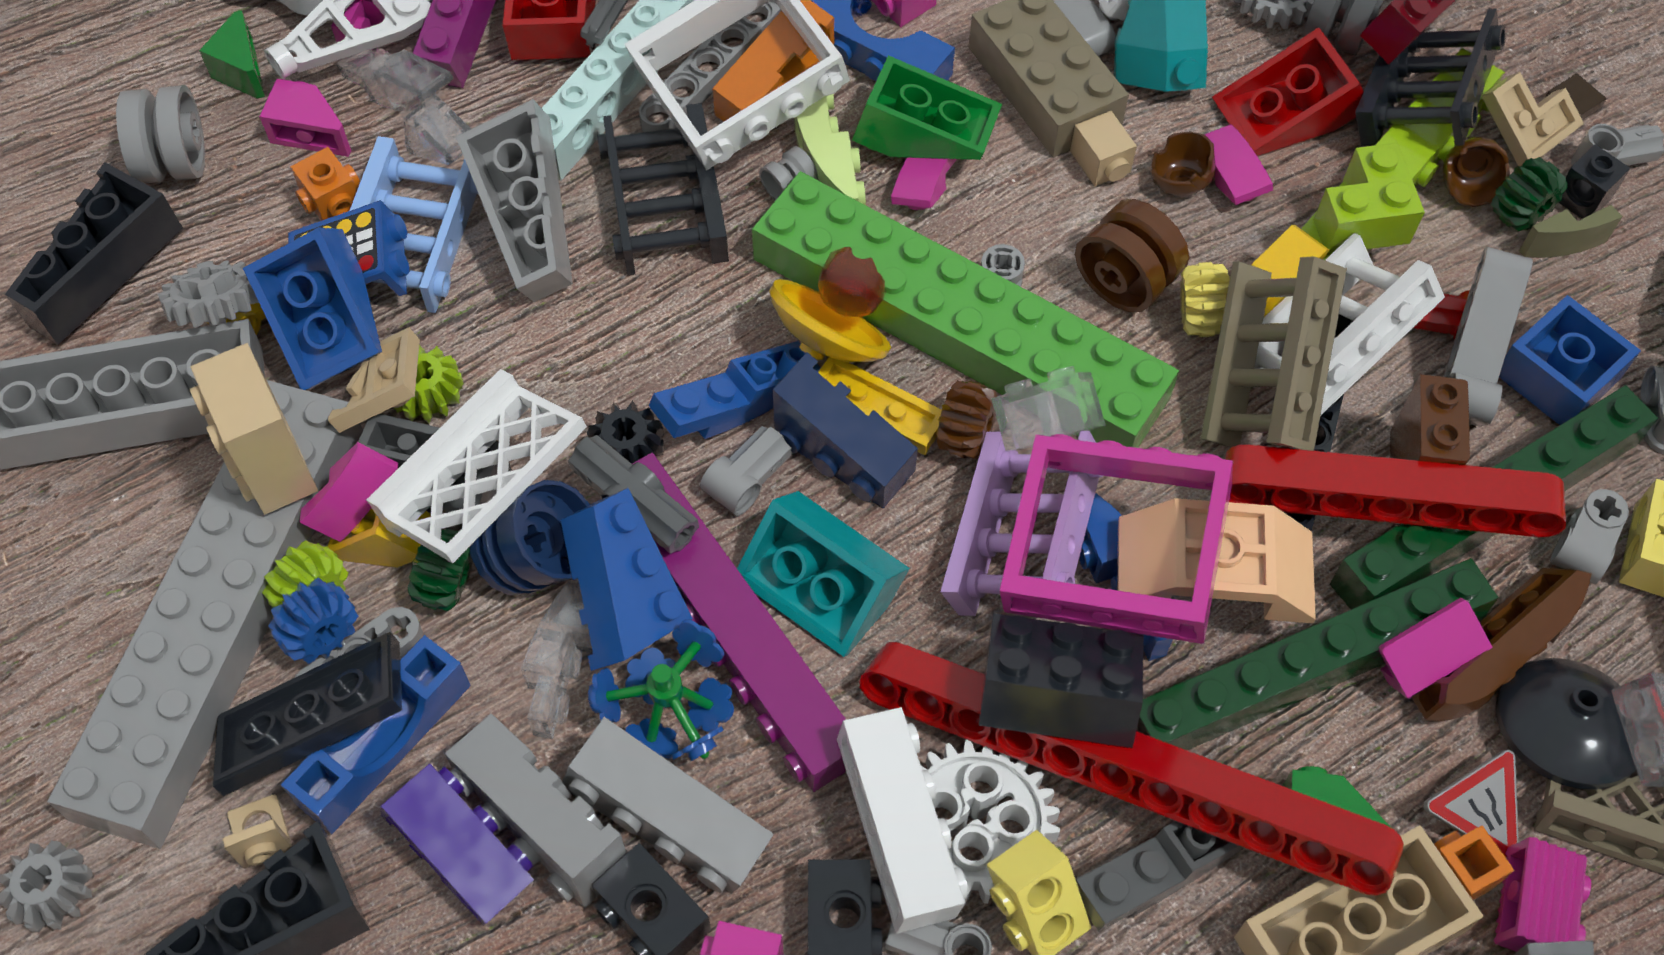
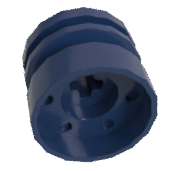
[470,480,590,596]

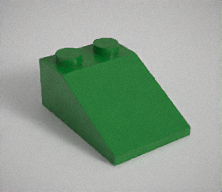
[852,55,1002,160]

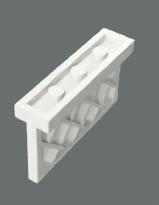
[366,369,587,563]

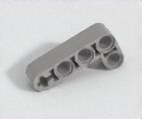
[1444,246,1533,427]

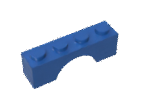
[811,0,955,81]
[281,635,471,835]

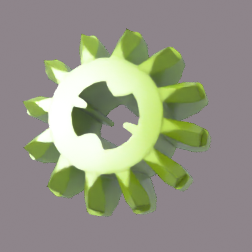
[393,345,464,423]
[262,540,349,608]

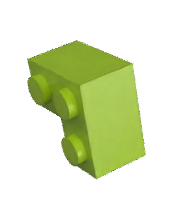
[1314,143,1425,255]

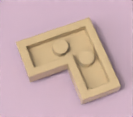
[1482,72,1584,166]

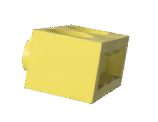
[1619,478,1664,597]
[986,830,1091,955]

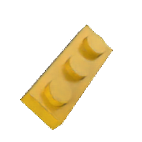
[818,357,942,455]

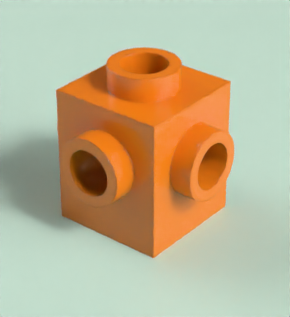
[290,147,360,221]

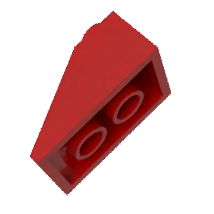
[1212,27,1363,156]

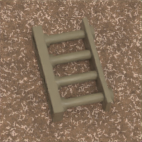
[1201,256,1347,451]

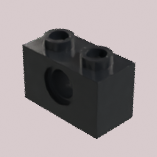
[592,843,711,955]
[808,859,882,955]

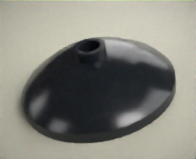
[1495,658,1648,790]

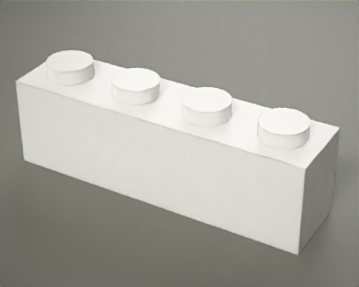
[837,707,968,934]

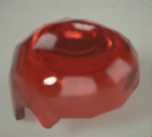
[818,247,886,317]

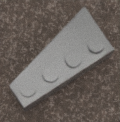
[456,99,573,302]
[444,713,627,908]
[563,717,774,893]

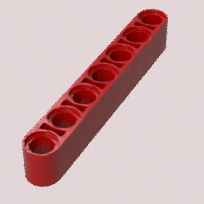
[1224,445,1566,537]

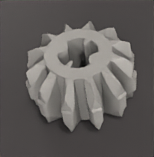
[0,840,94,933]

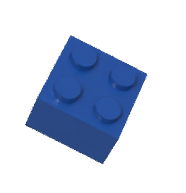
[1499,295,1641,425]

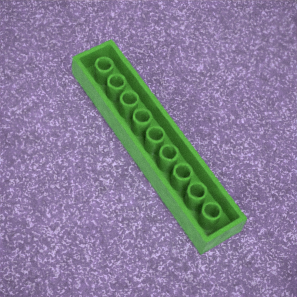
[752,171,1179,448]

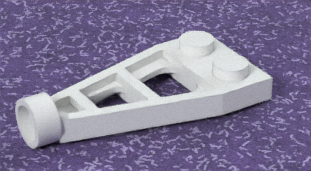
[264,0,431,79]

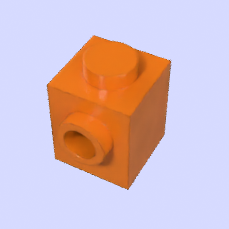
[1434,825,1514,900]

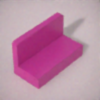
[1379,598,1493,698]

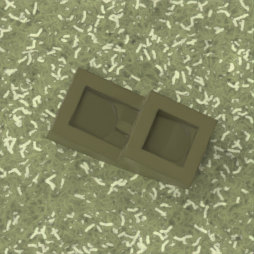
[1519,205,1623,258]

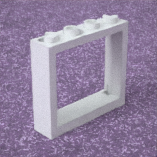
[624,0,850,170]

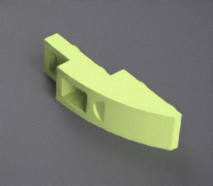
[794,94,866,205]

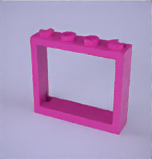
[1000,434,1233,644]

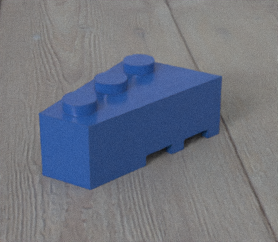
[561,488,693,671]

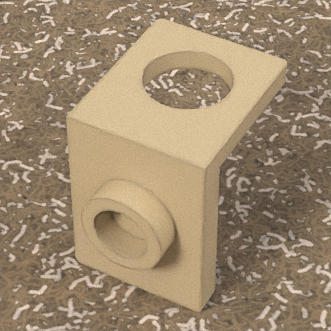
[222,794,292,869]

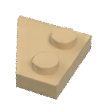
[328,327,420,433]

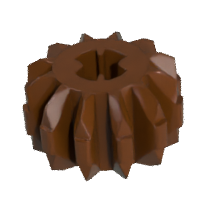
[936,380,998,459]

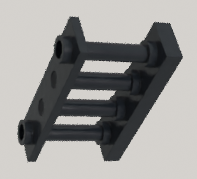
[1355,8,1506,146]
[597,103,729,276]

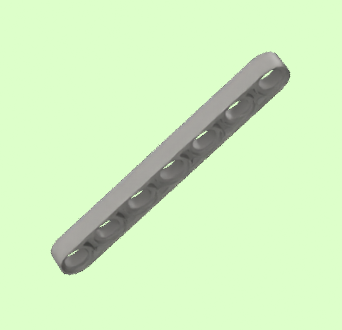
[639,0,781,132]

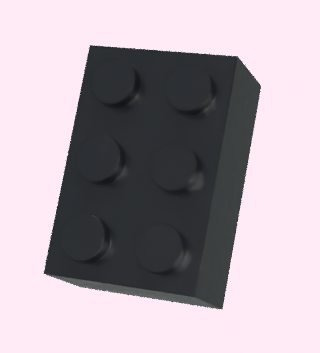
[979,613,1144,748]

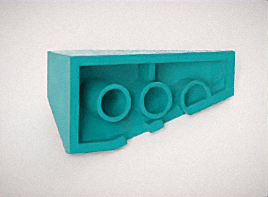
[1114,0,1208,92]

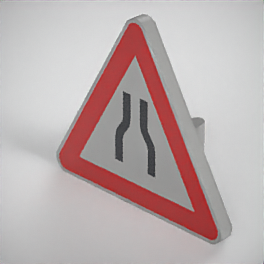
[1424,750,1519,858]

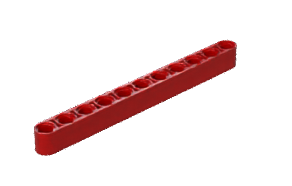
[859,642,1404,895]

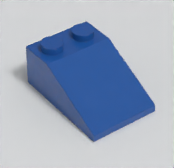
[243,227,382,391]

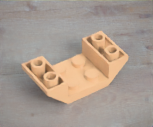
[1117,498,1316,623]

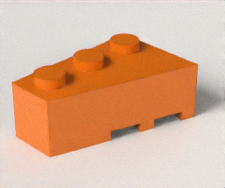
[713,0,834,122]

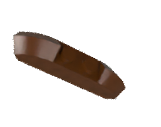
[1412,568,1592,721]

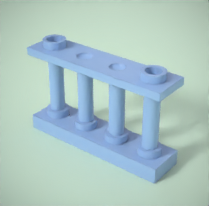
[349,136,478,313]

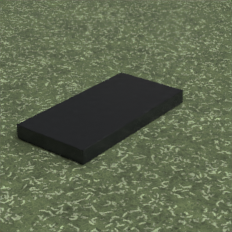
[213,632,402,796]

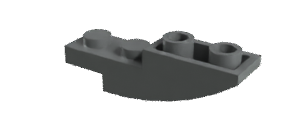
[1075,821,1244,932]

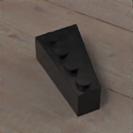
[5,162,183,345]
[144,820,370,955]

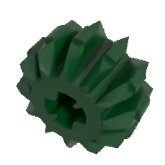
[1491,157,1568,232]
[407,528,473,611]

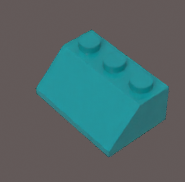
[737,491,910,657]

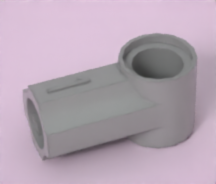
[1571,124,1664,166]
[700,426,791,516]
[885,921,992,955]

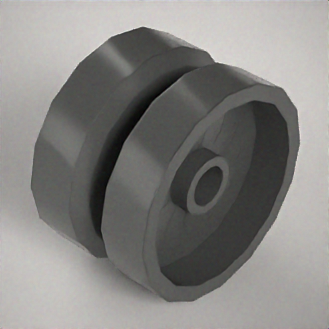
[1302,0,1384,56]

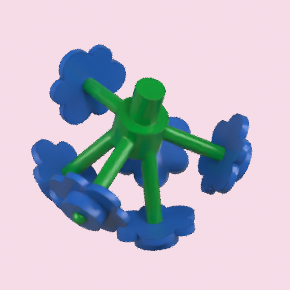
[588,619,734,761]

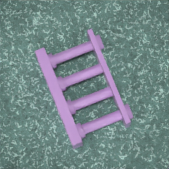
[940,431,1103,616]

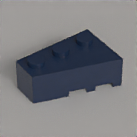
[773,352,918,509]

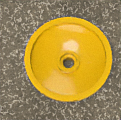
[769,279,891,362]

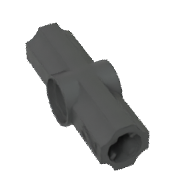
[568,435,699,554]

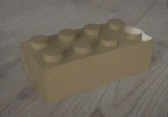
[968,0,1129,158]

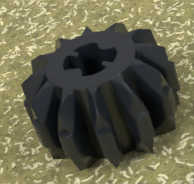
[587,400,665,464]

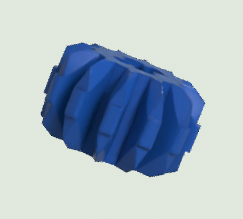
[268,577,358,664]

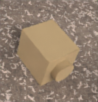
[1070,111,1137,187]

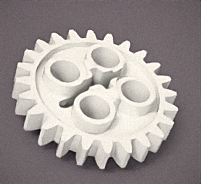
[921,740,1060,904]

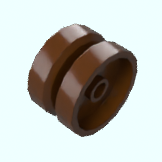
[1074,199,1190,312]

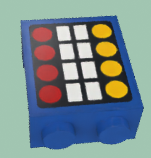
[288,200,410,296]

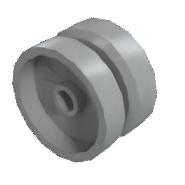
[116,85,205,184]

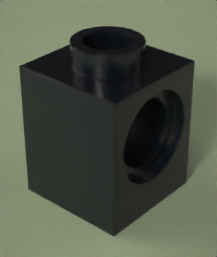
[1558,144,1631,219]

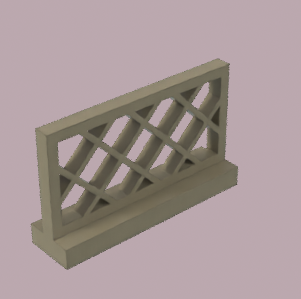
[1534,746,1664,874]

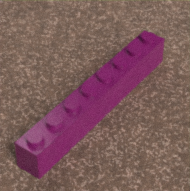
[632,452,846,793]

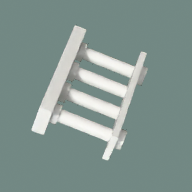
[1254,233,1445,416]

